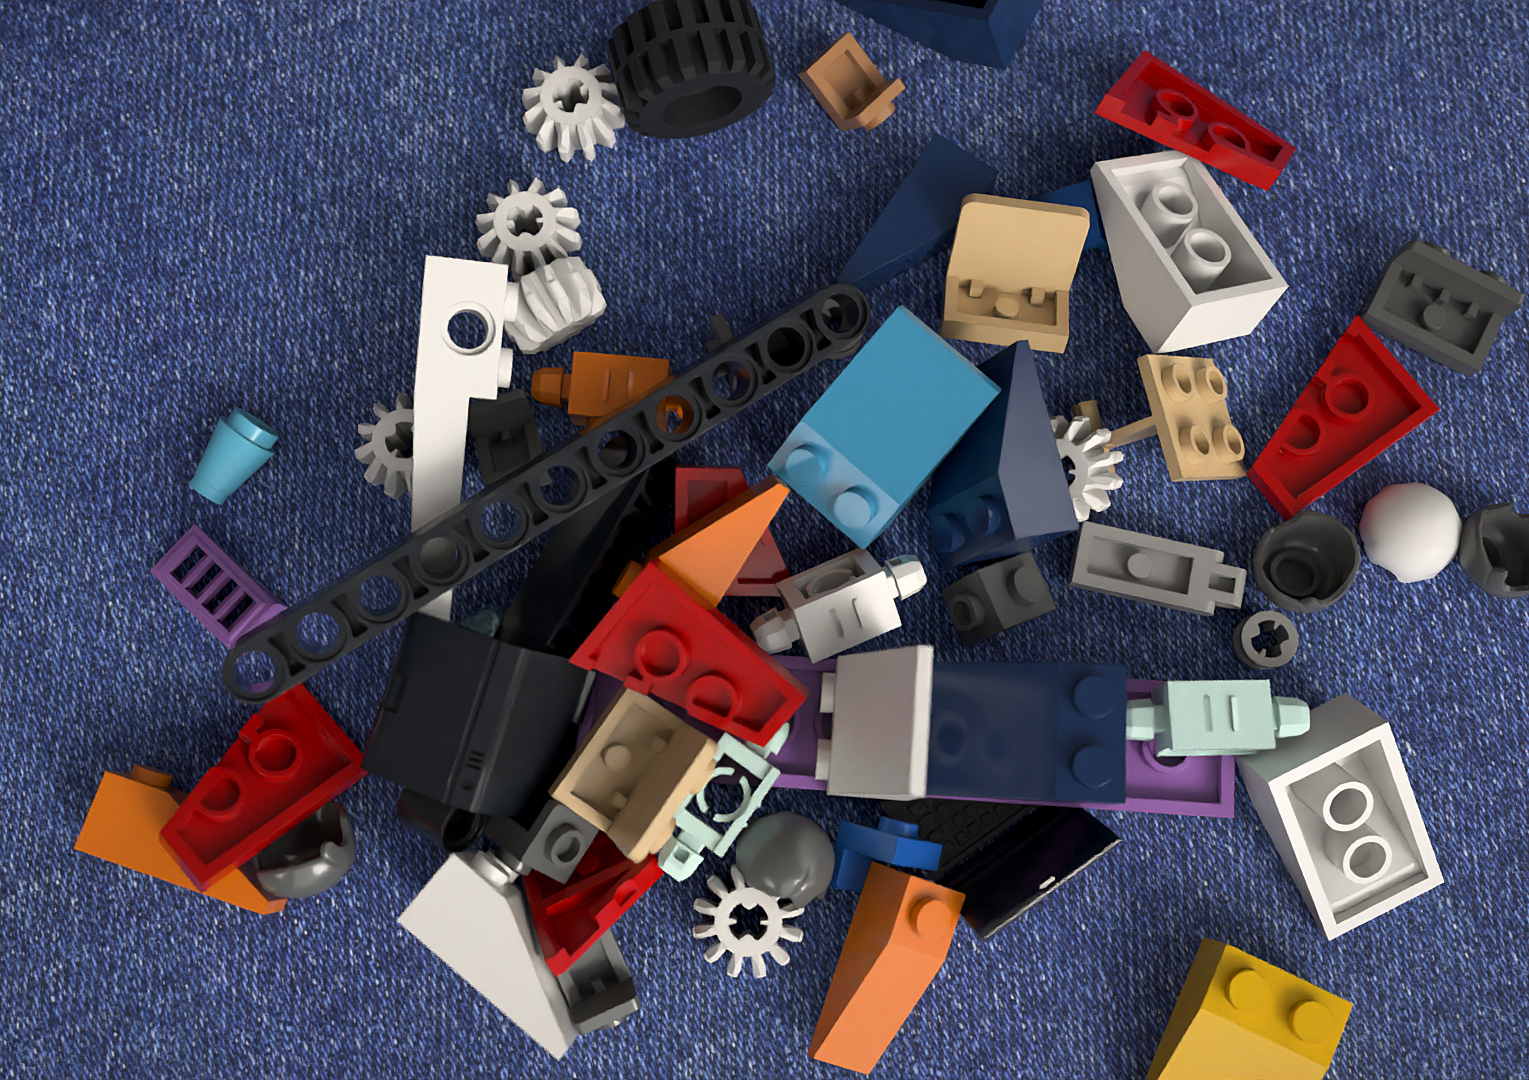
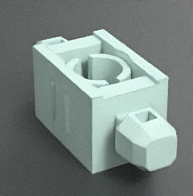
[1126,680,1310,756]
[657,722,789,882]

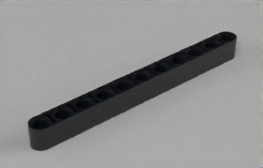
[221,283,870,704]

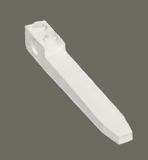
[411,255,519,621]

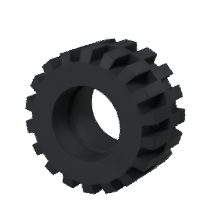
[606,0,776,139]

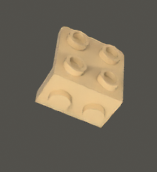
[940,193,1090,353]
[548,683,718,863]

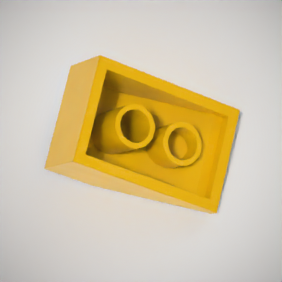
[1145,937,1353,1080]

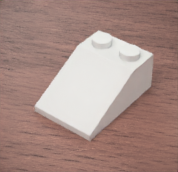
[1090,150,1289,355]
[815,645,933,801]
[1235,693,1444,941]
[397,849,578,1060]

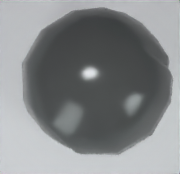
[1458,502,1529,599]
[1251,510,1362,614]
[252,801,357,899]
[735,811,836,909]

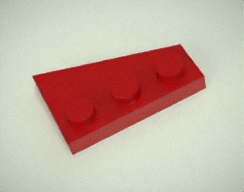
[1094,50,1296,191]
[1246,315,1440,522]
[568,557,812,748]
[159,683,369,894]

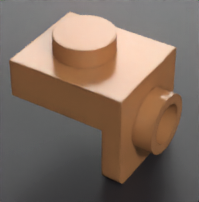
[798,32,905,132]

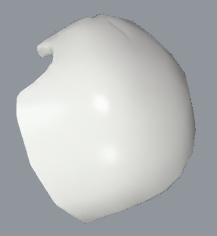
[1359,482,1463,583]

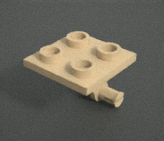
[1071,354,1246,482]

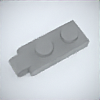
[1067,521,1247,616]

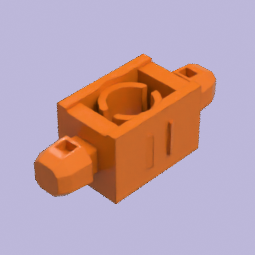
[531,351,683,433]

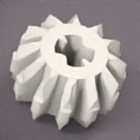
[522,53,625,163]
[476,177,582,283]
[503,257,607,354]
[355,393,466,500]
[1049,415,1124,522]
[692,863,804,978]

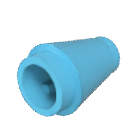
[189,407,279,505]

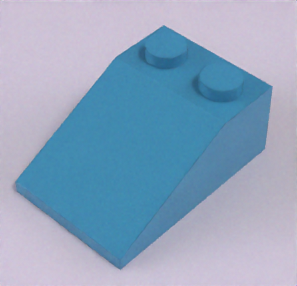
[767,305,1002,550]

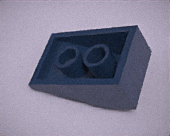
[836,0,1044,70]
[927,340,1080,571]
[925,661,1127,805]

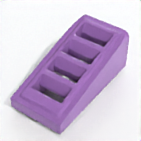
[150,524,288,656]

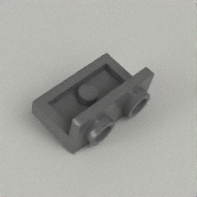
[1359,239,1526,378]

